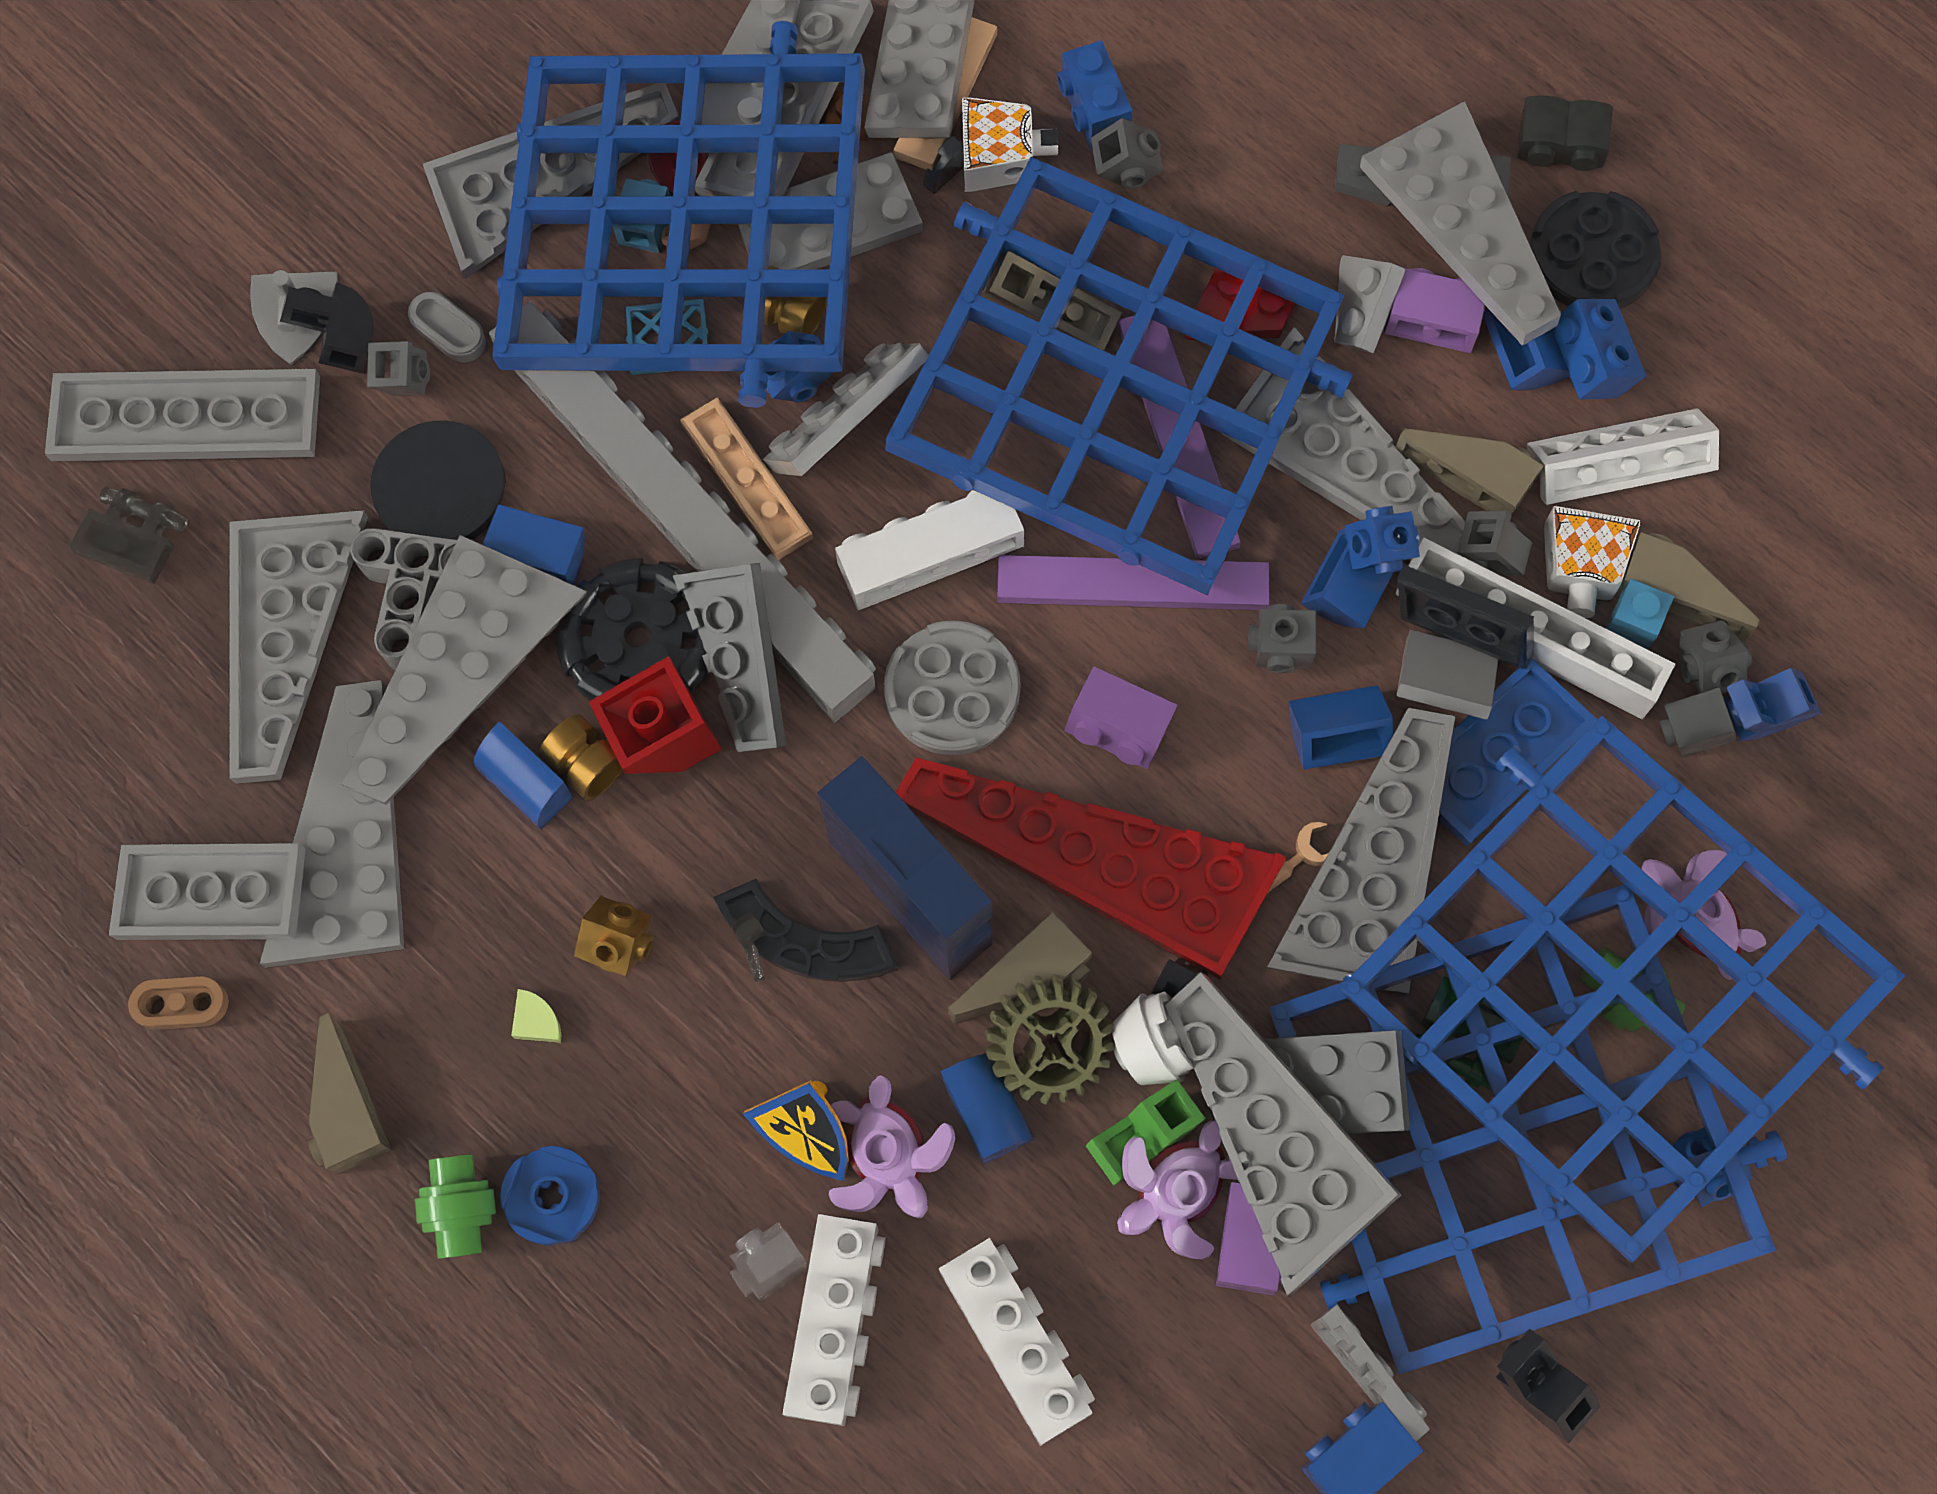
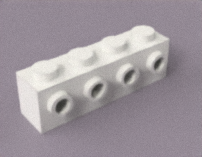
[835,490,1024,611]
[782,1214,885,1426]
[939,1238,1095,1446]

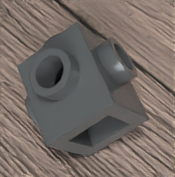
[1091,118,1163,190]
[1248,604,1316,674]
[1679,620,1752,694]

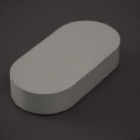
[408,292,486,363]

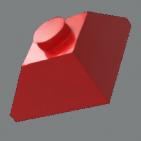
[589,656,722,774]

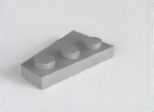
[1310,1305,1430,1441]

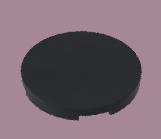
[1529,191,1661,309]
[370,420,506,540]

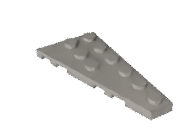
[1221,327,1465,555]
[230,510,368,784]
[1266,708,1455,995]
[1165,972,1401,1296]

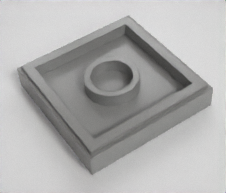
[1396,630,1498,719]

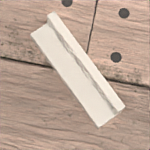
[1527,408,1719,505]

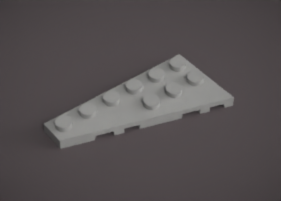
[423,83,679,279]
[1360,101,1561,346]
[341,535,587,805]
[260,680,405,968]

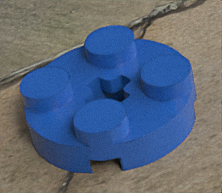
[500,1146,600,1246]

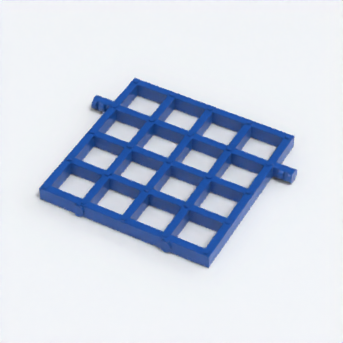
[492,21,865,408]
[885,157,1353,596]
[1340,716,1905,1263]
[1269,884,1787,1375]

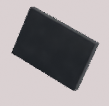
[1397,565,1534,669]

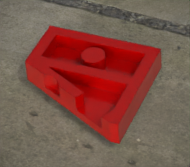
[1184,268,1296,340]

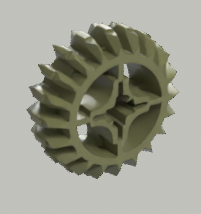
[985,974,1115,1105]

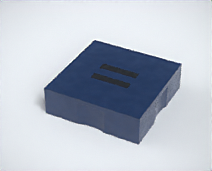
[817,756,993,980]

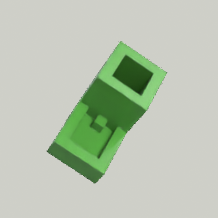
[1086,1080,1206,1186]

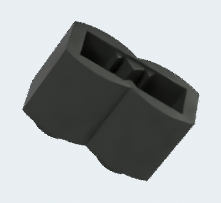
[1517,95,1613,171]

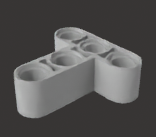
[350,529,457,670]

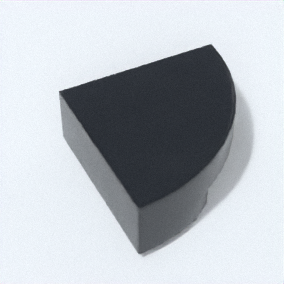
[924,136,964,194]

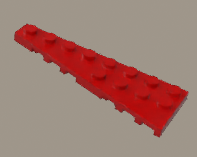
[895,757,1286,979]

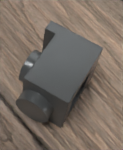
[367,341,430,396]
[1457,510,1532,575]

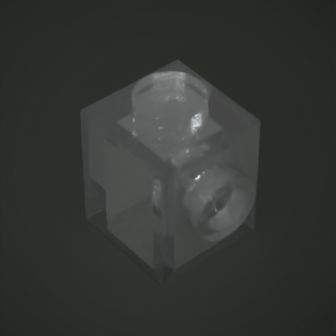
[729,1222,809,1301]

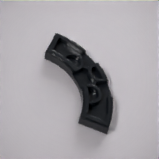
[714,879,898,982]

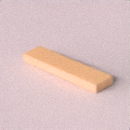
[893,17,997,170]
[680,397,813,560]

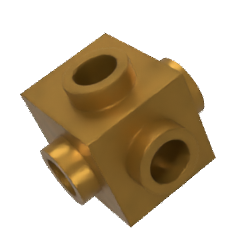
[574,896,654,976]

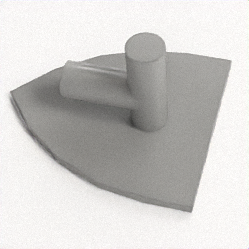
[250,270,338,366]

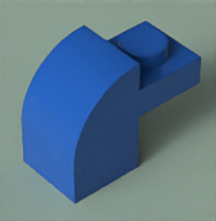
[1723,668,1822,741]

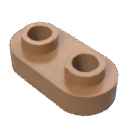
[128,976,229,1030]

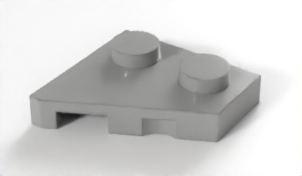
[1335,255,1406,354]

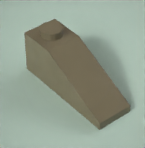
[981,251,1122,351]
[1396,428,1544,517]
[1614,532,1759,641]
[948,912,1092,1024]
[308,1013,391,1174]

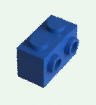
[1056,40,1133,151]
[1552,299,1646,400]
[1301,1402,1423,1494]

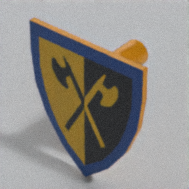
[743,1080,849,1181]

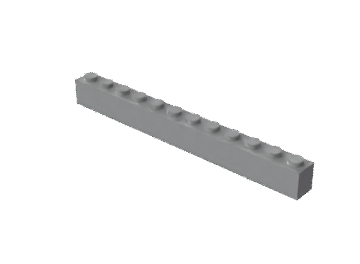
[489,301,876,723]

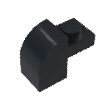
[280,282,374,373]
[1496,1329,1600,1444]

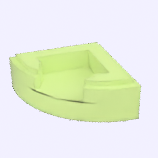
[511,989,562,1043]

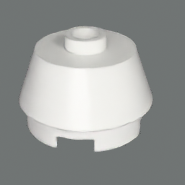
[1112,991,1194,1085]

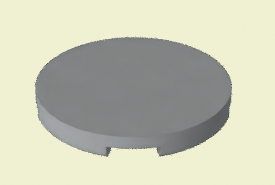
[884,621,1021,755]

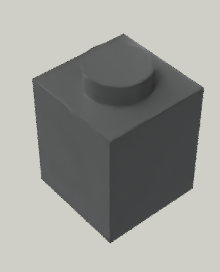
[1660,687,1737,757]

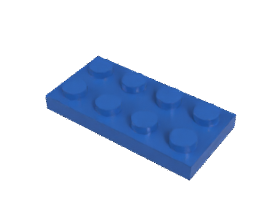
[1438,658,1597,847]

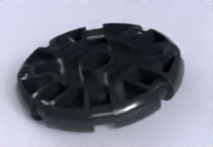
[556,558,708,701]

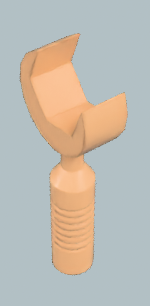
[1267,822,1329,894]

